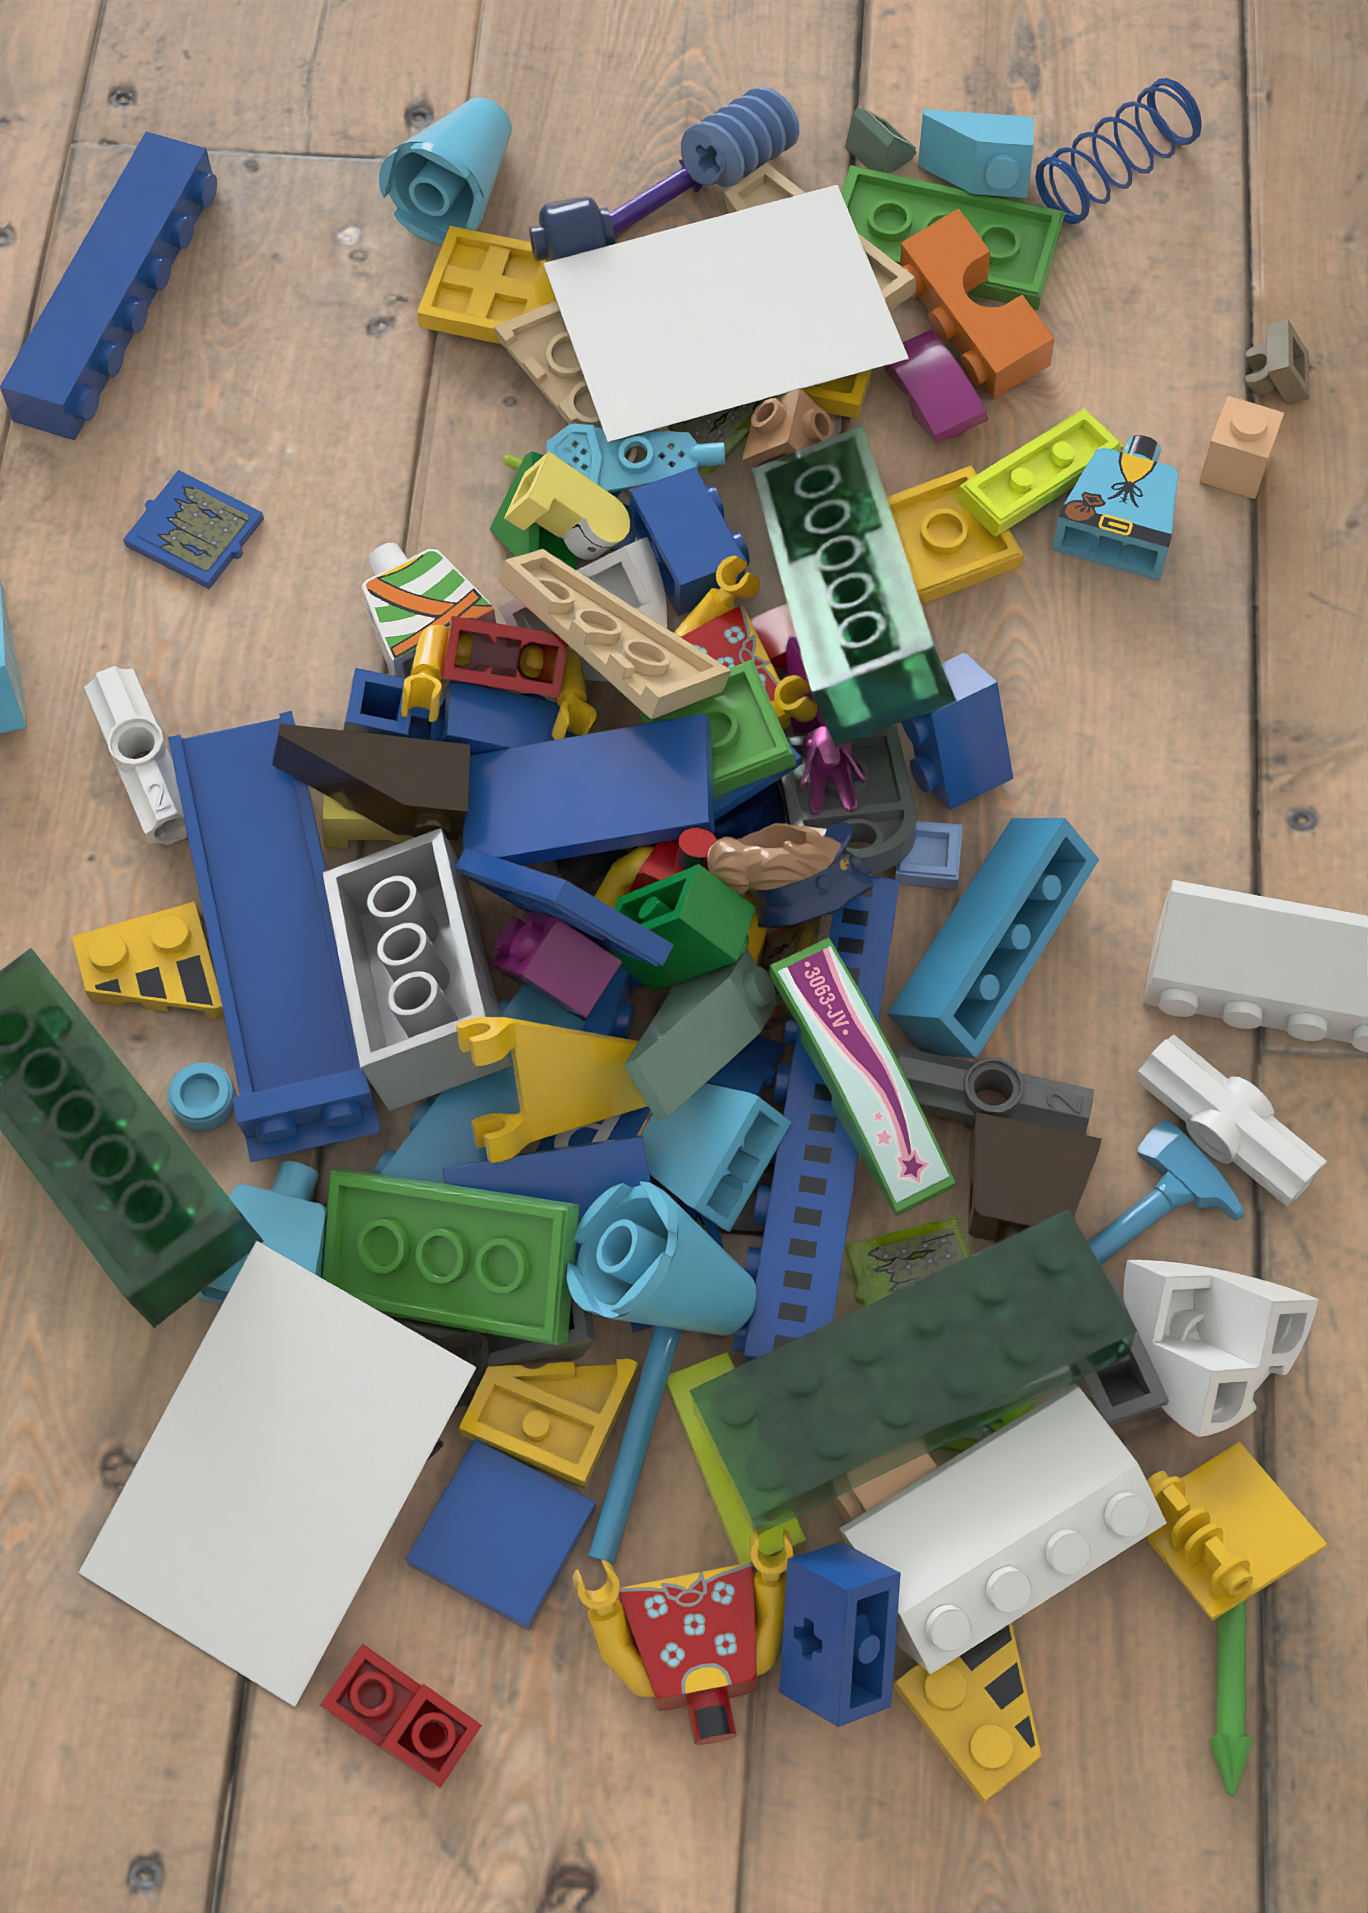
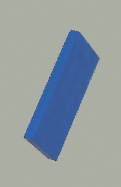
[463,713,715,866]
[455,848,674,967]

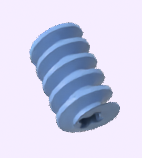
[681,86,800,187]

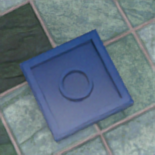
[405,1438,597,1631]

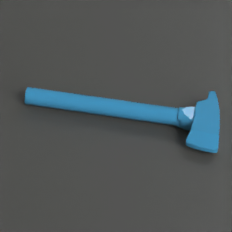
[981,1120,1244,1347]
[588,1325,684,1564]

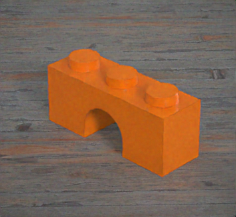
[900,208,1055,400]

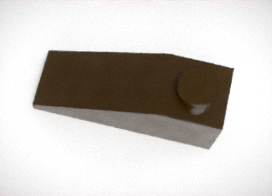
[272,723,470,841]

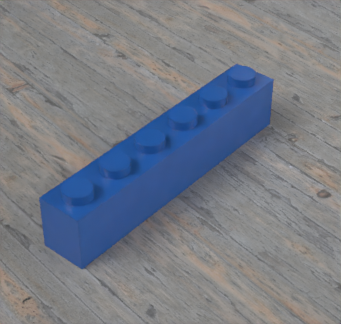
[0,131,217,440]

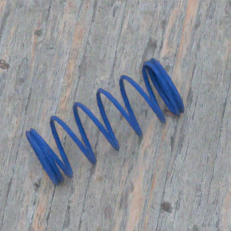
[1035,78,1202,224]

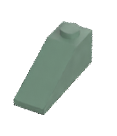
[624,948,778,1121]

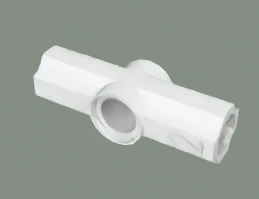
[84,666,188,845]
[1135,1034,1327,1207]

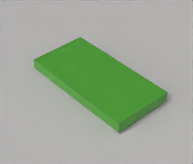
[841,165,1065,310]
[321,1168,579,1345]

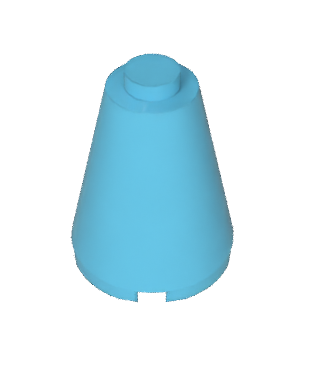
[379,97,512,244]
[567,1181,756,1336]

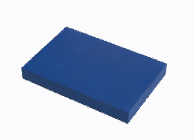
[442,1135,651,1266]

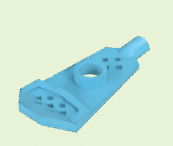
[546,424,725,493]

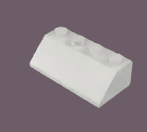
[1143,880,1368,1053]
[839,1383,1166,1674]

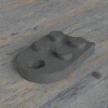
[780,726,917,875]

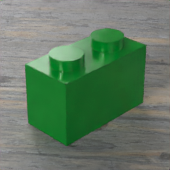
[599,864,756,992]

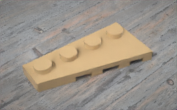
[494,300,682,498]

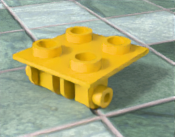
[1145,1441,1327,1621]

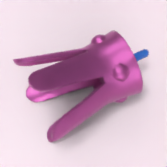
[800,726,866,814]

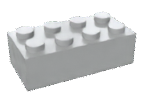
[323,828,513,1111]

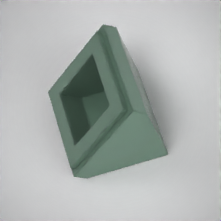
[845,107,917,173]

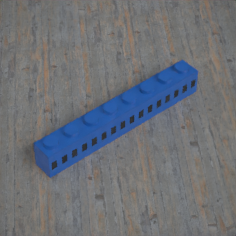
[732,876,900,1388]

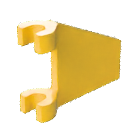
[456,1017,648,1163]

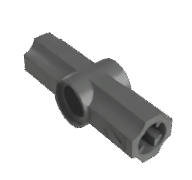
[898,1047,1094,1135]

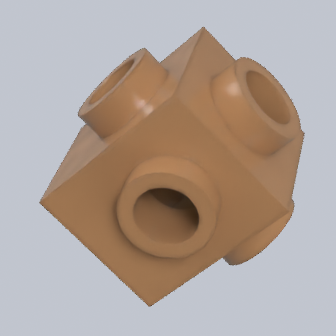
[742,388,836,495]

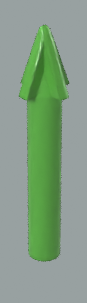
[1209,1600,1254,1796]

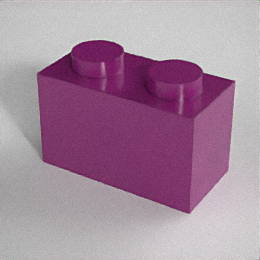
[491,911,622,1017]

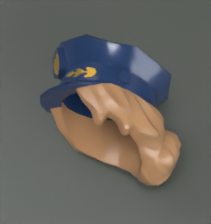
[707,822,872,928]

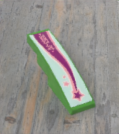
[770,938,956,1216]

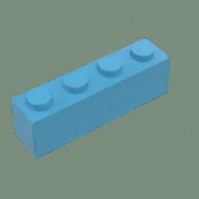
[887,818,1099,1059]
[372,984,585,1184]

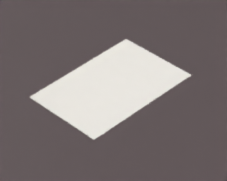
[543,185,909,442]
[78,1241,477,1707]

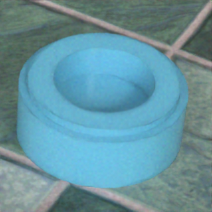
[168,1063,236,1131]

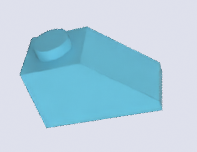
[918,109,1034,198]

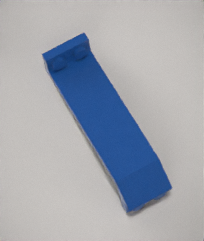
[168,711,381,1162]

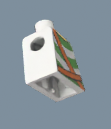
[361,543,496,678]

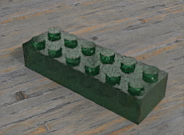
[752,425,956,746]
[0,948,264,1328]
[689,1209,1137,1535]

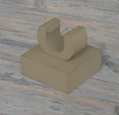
[1245,320,1309,405]

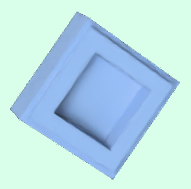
[895,821,962,890]

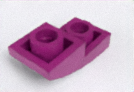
[884,329,988,444]

